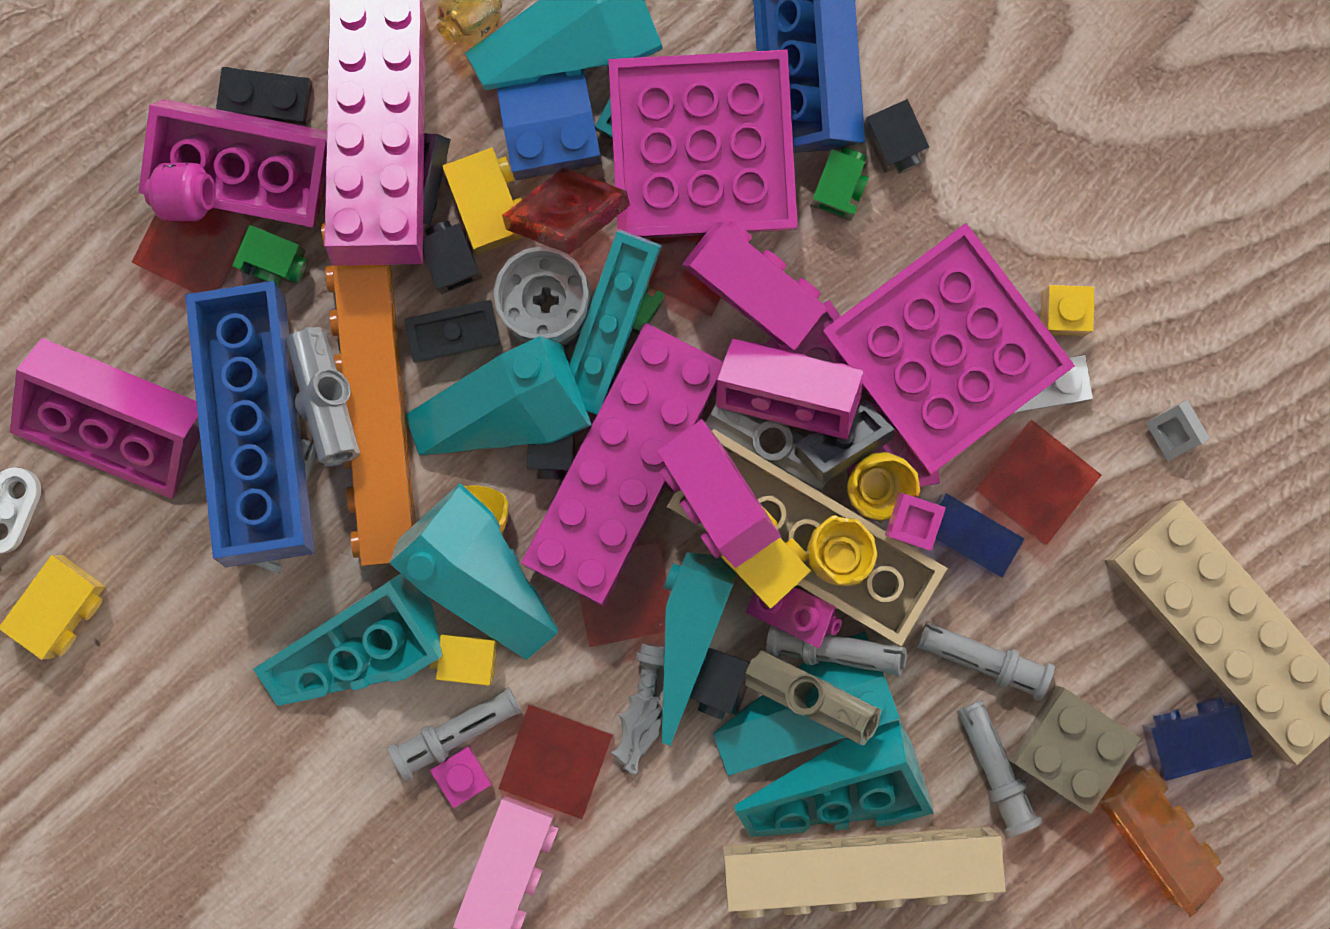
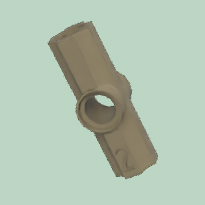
[744,650,881,745]

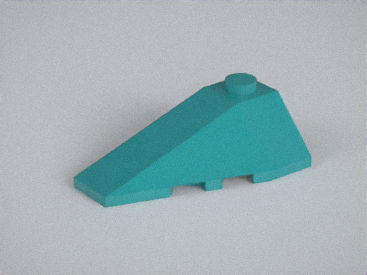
[465,0,663,90]
[405,336,591,456]
[390,483,558,660]

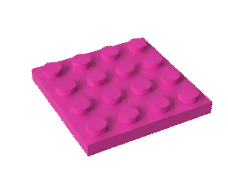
[608,50,798,238]
[822,223,1075,475]

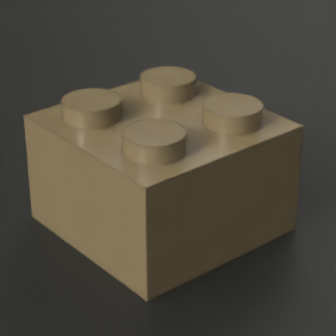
[1008,686,1141,815]

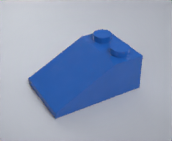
[497,69,602,181]

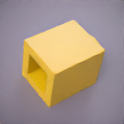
[1040,285,1095,337]
[430,633,498,686]

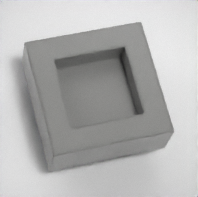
[1146,400,1210,461]

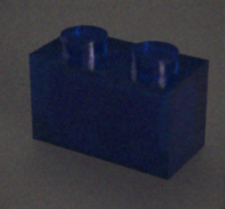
[934,493,1025,578]
[1142,697,1253,781]

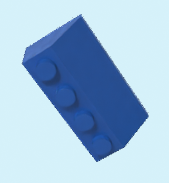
[753,0,865,153]

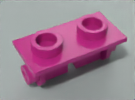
[746,587,842,648]

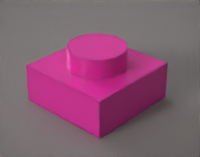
[885,492,946,551]
[430,745,493,808]

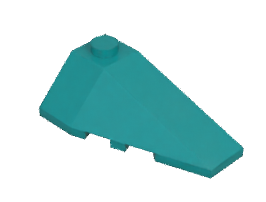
[662,552,737,746]
[253,573,442,706]
[713,631,900,776]
[734,720,934,837]

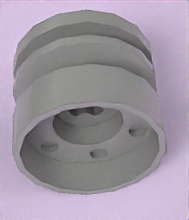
[493,246,594,350]

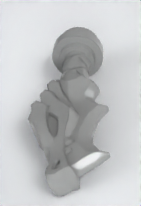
[610,643,665,775]

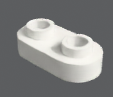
[0,467,41,554]

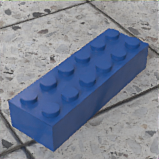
[185,281,315,568]

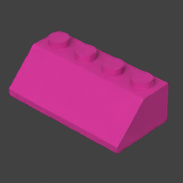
[138,99,327,227]
[10,338,200,499]

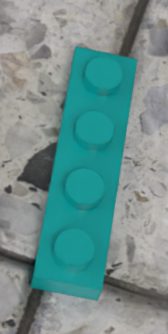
[569,229,662,415]

